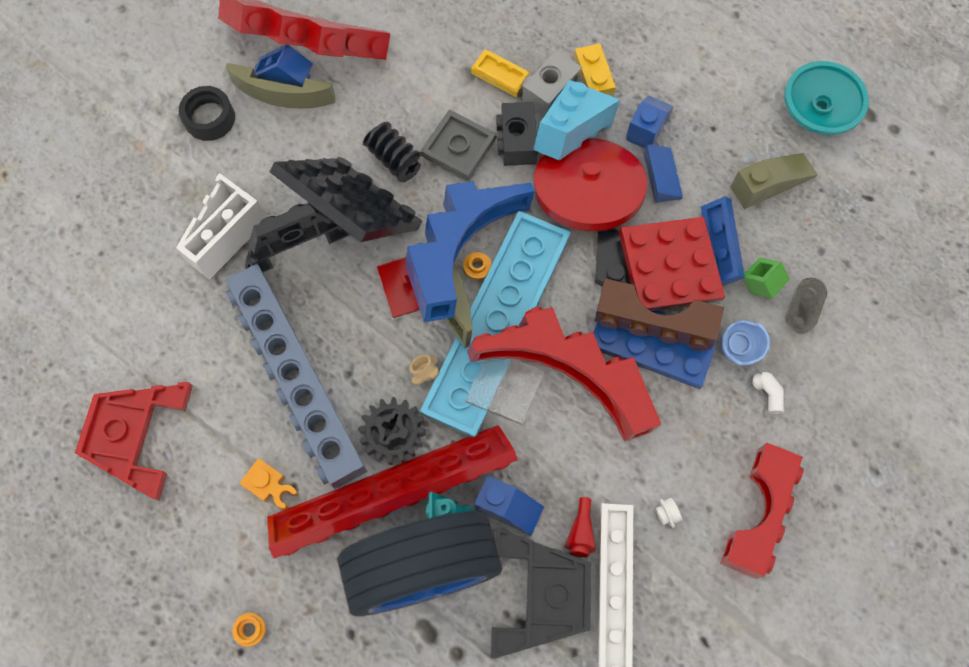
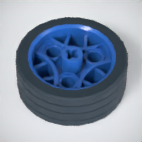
[337,511,502,617]

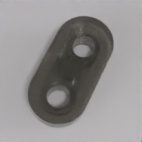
[785,277,827,334]

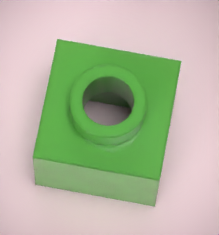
[743,257,790,299]

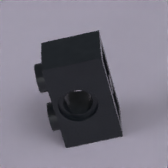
[496,102,538,166]

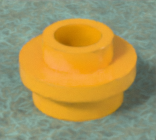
[463,252,492,280]
[232,613,266,647]

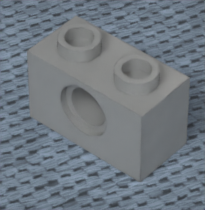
[521,50,582,116]

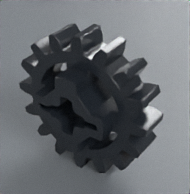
[358,397,426,465]

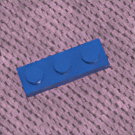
[701,196,745,286]

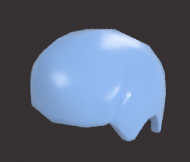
[721,320,770,365]

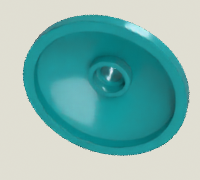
[784,61,869,135]

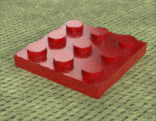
[619,217,725,311]

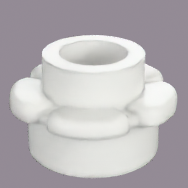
[655,498,682,528]

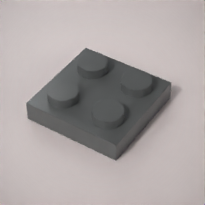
[420,109,496,181]

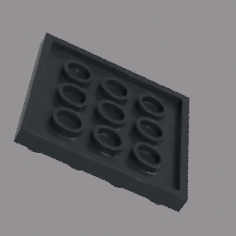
[269,157,423,243]

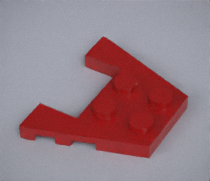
[75,382,193,500]

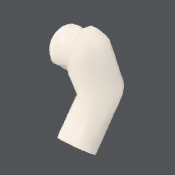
[753,371,784,414]

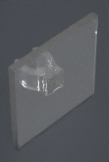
[465,359,545,425]

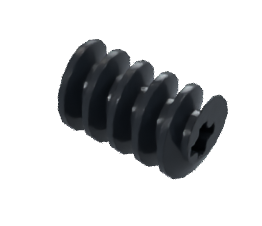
[363,121,421,182]

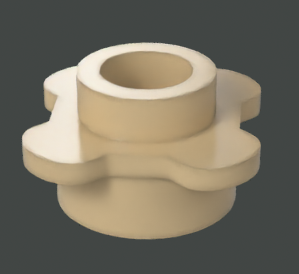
[409,354,439,385]

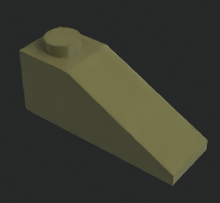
[731,153,818,209]

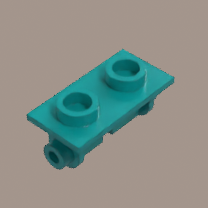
[426,492,475,519]

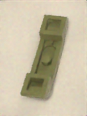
[225,63,336,109]

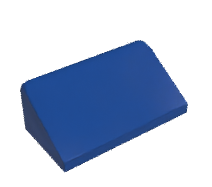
[644,144,683,203]

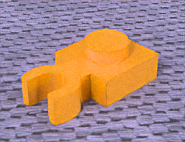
[239,458,299,510]

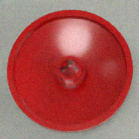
[533,138,647,231]

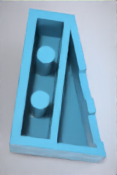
[533,80,620,160]

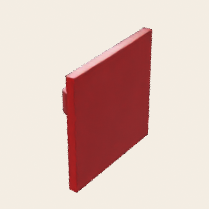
[376,257,420,318]

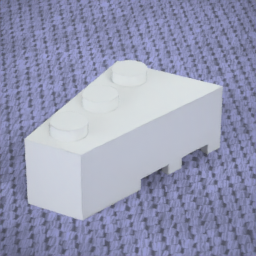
[176,173,267,280]

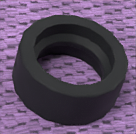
[178,86,235,141]

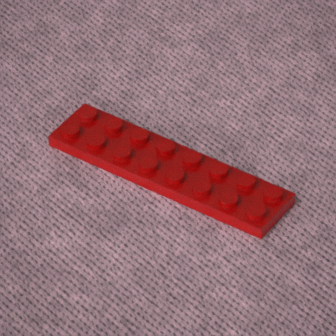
[267,425,518,559]

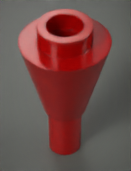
[564,497,596,558]

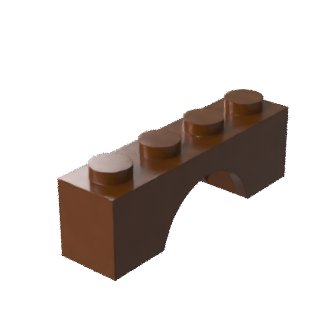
[594,278,724,351]

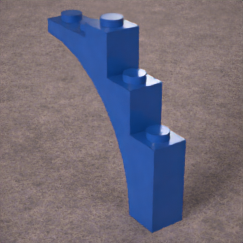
[405,181,535,322]

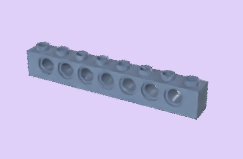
[225,264,368,489]

